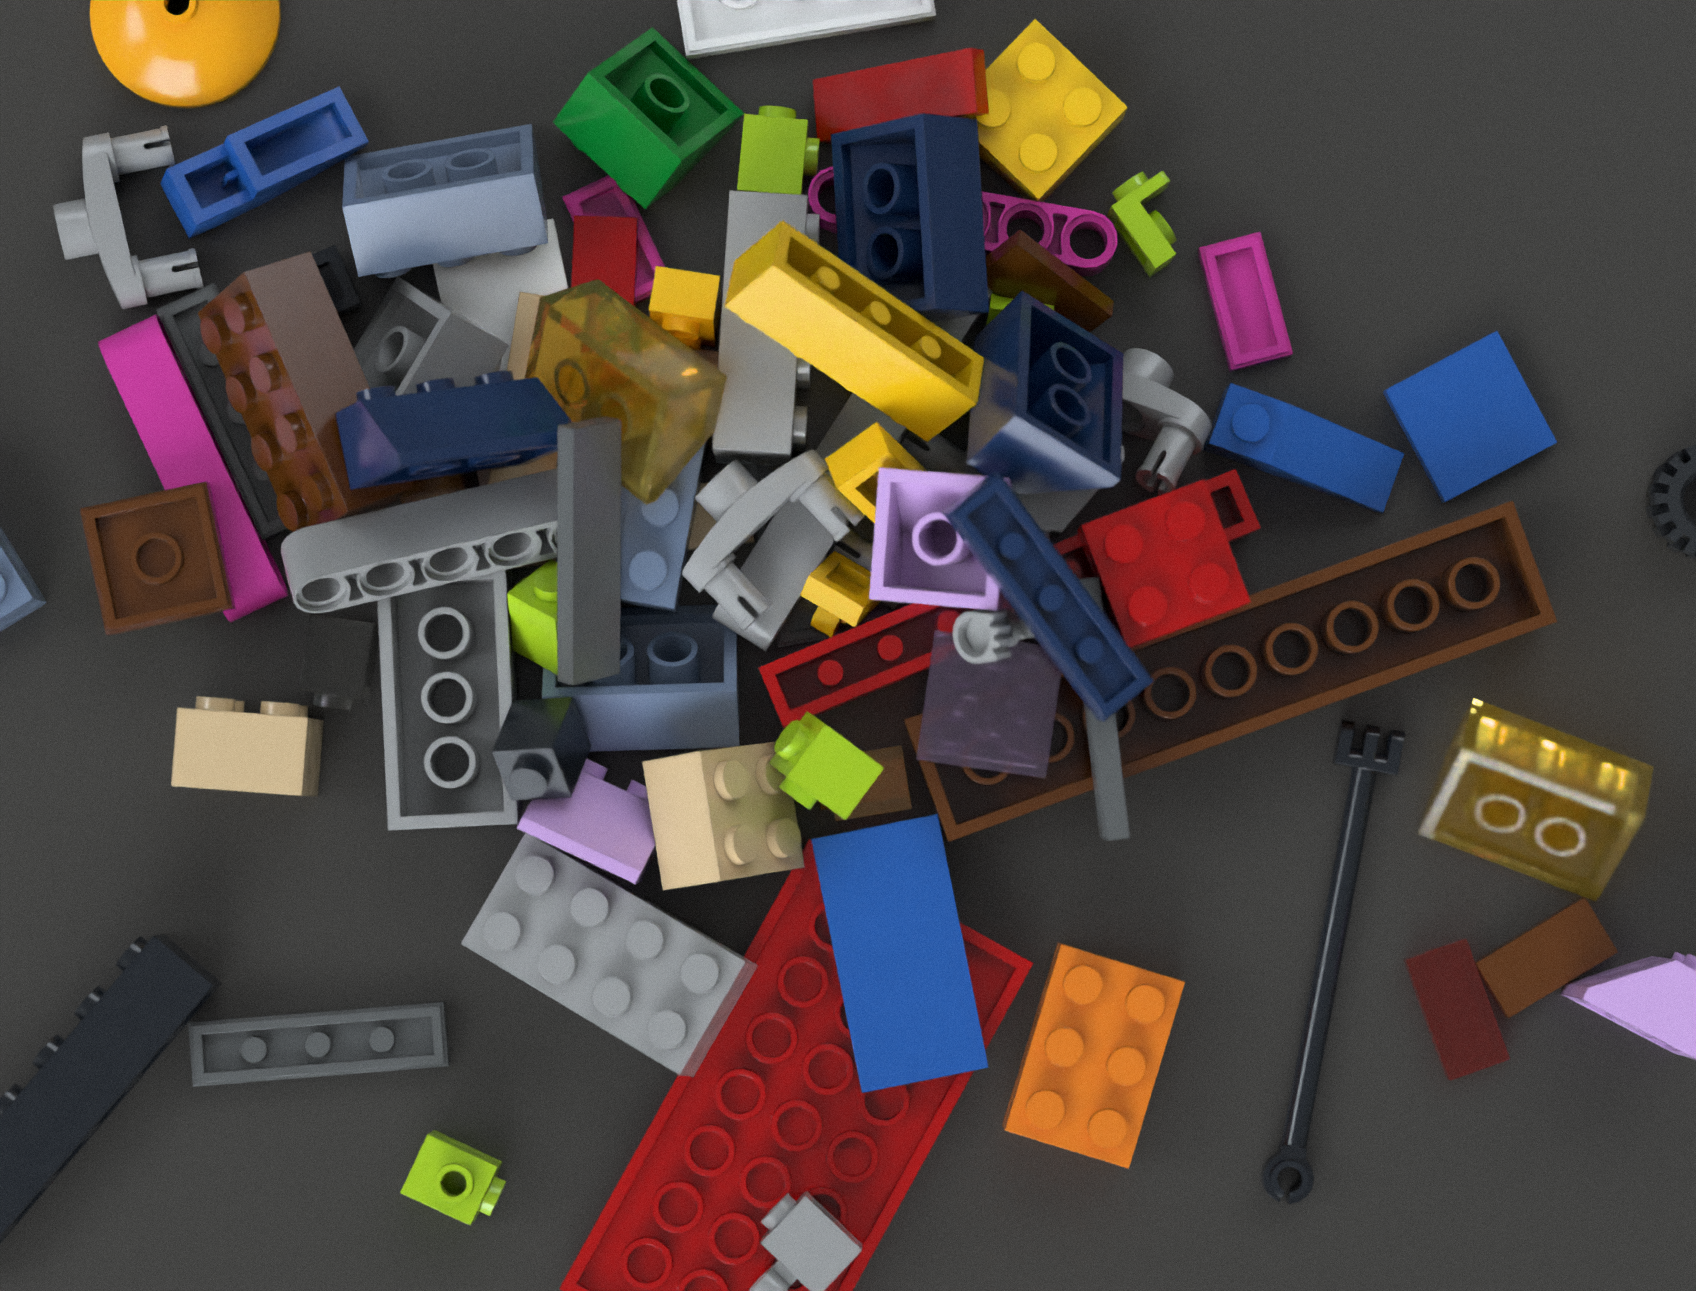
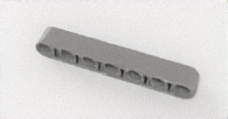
[712,287,994,651]

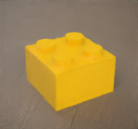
[969,19,1128,202]

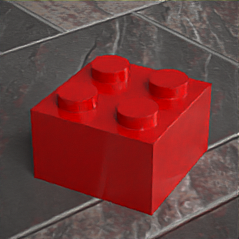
[1077,479,1251,649]

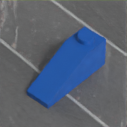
[1203,383,1404,514]

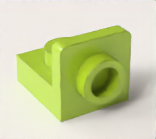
[1106,171,1177,277]

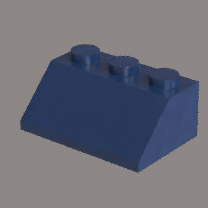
[831,113,989,321]
[967,291,1123,494]
[335,370,573,490]

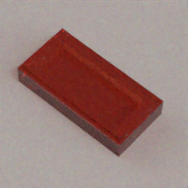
[1403,938,1510,1081]

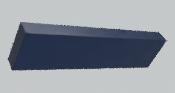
[942,471,1154,722]

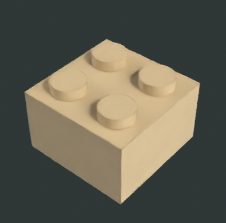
[171,696,324,797]
[642,741,804,890]

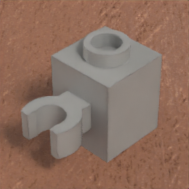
[749,1191,862,1291]

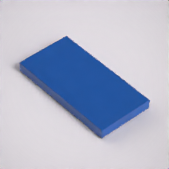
[811,814,989,1093]

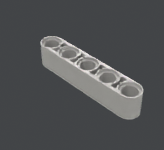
[281,468,558,614]

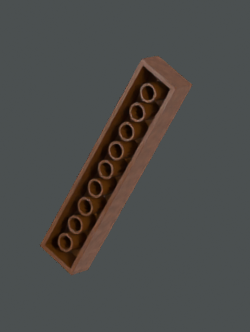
[904,500,1557,842]

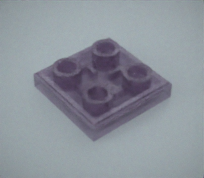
[916,630,1061,778]

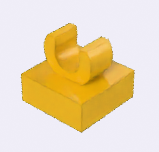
[800,551,881,637]

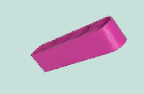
[808,167,1117,276]
[98,314,289,623]

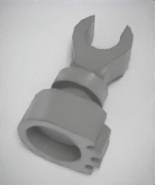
[953,608,1035,664]

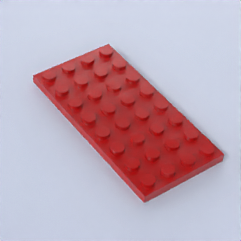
[559,838,1033,1291]

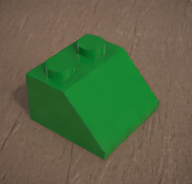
[553,27,744,209]

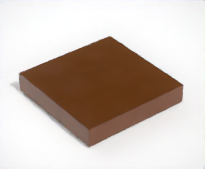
[80,481,236,636]

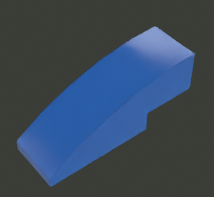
[160,87,369,239]

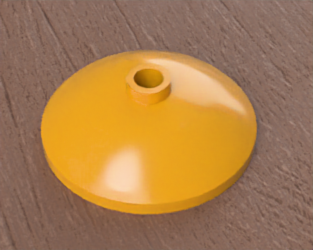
[90,0,281,108]

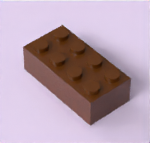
[198,251,413,532]

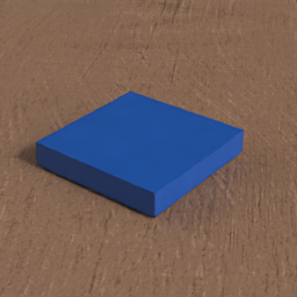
[1383,331,1557,504]

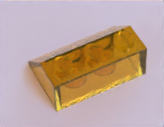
[524,279,727,505]
[1418,698,1654,902]

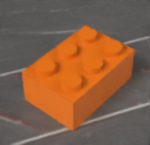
[1002,942,1185,1169]

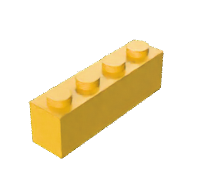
[724,220,984,442]

